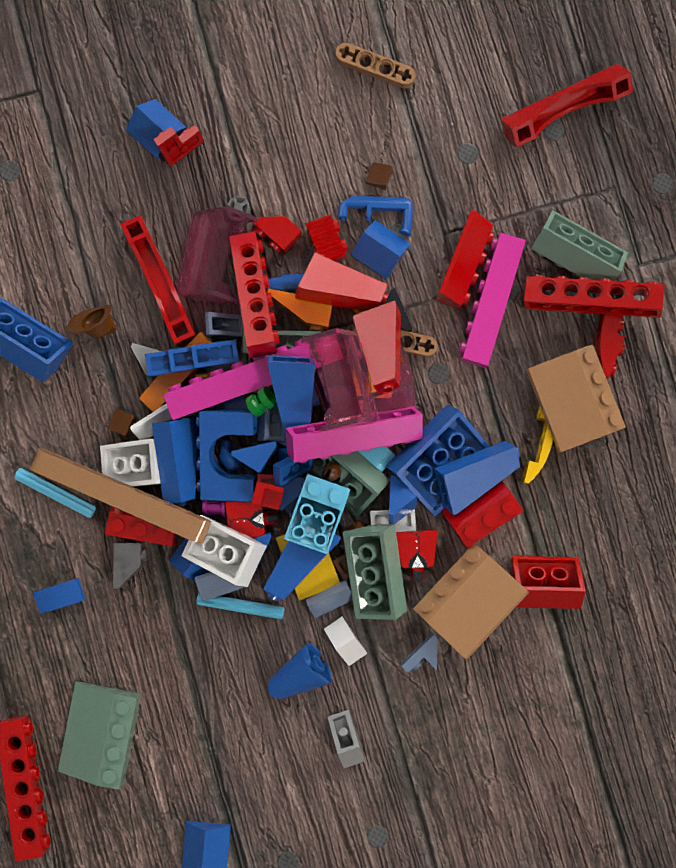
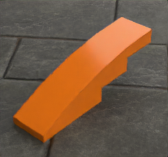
[139,332,213,412]

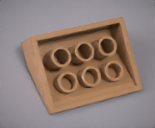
[526,344,626,453]
[413,543,529,660]

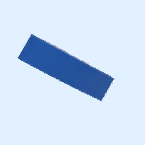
[145,340,239,377]

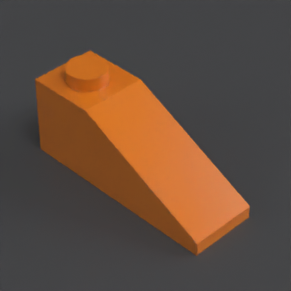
[267,289,333,332]

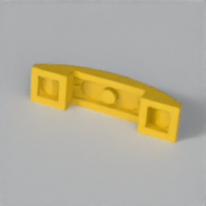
[521,406,553,484]

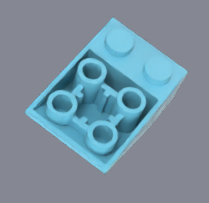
[284,474,351,554]

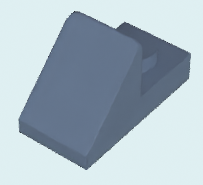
[400,633,437,673]

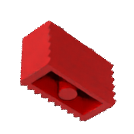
[306,214,348,262]

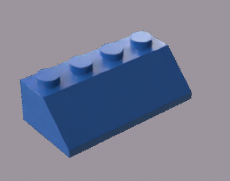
[0,297,73,383]

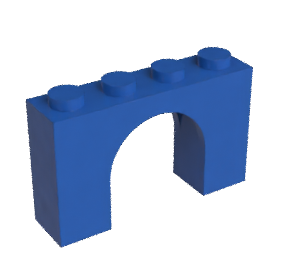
[196,408,258,502]

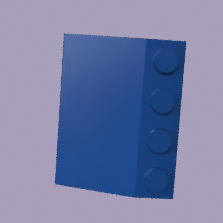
[386,404,490,517]

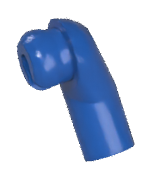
[219,440,241,471]

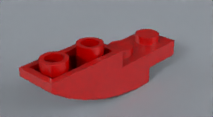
[595,294,625,379]

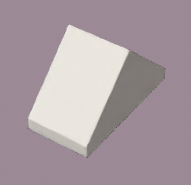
[324,616,367,666]

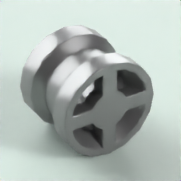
[228,196,251,222]

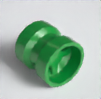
[245,386,277,417]

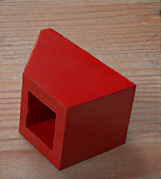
[251,216,302,255]

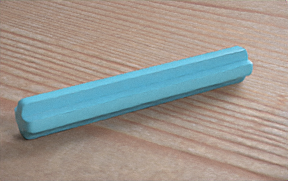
[14,468,96,518]
[197,594,284,619]

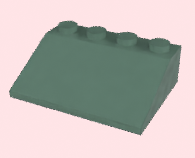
[58,681,142,790]

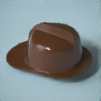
[67,305,117,339]

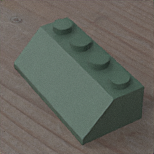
[531,210,628,281]
[306,451,390,517]
[343,524,407,620]

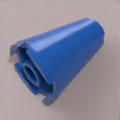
[267,643,332,700]

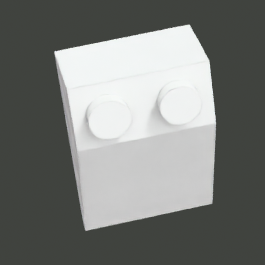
[100,439,161,487]
[181,515,266,587]

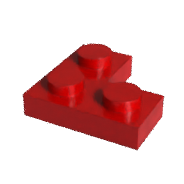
[154,124,204,167]

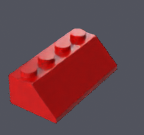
[435,210,495,310]

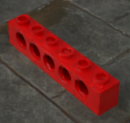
[229,231,280,358]
[524,275,665,318]
[0,715,51,862]

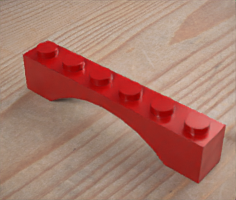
[501,64,633,148]
[120,215,197,348]

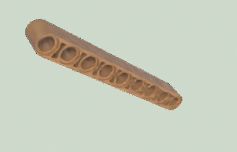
[30,448,211,544]

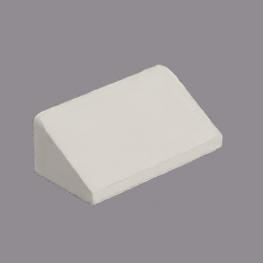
[130,404,172,440]

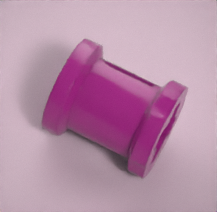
[202,500,227,517]

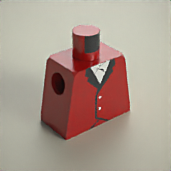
[225,501,278,538]
[396,530,437,581]

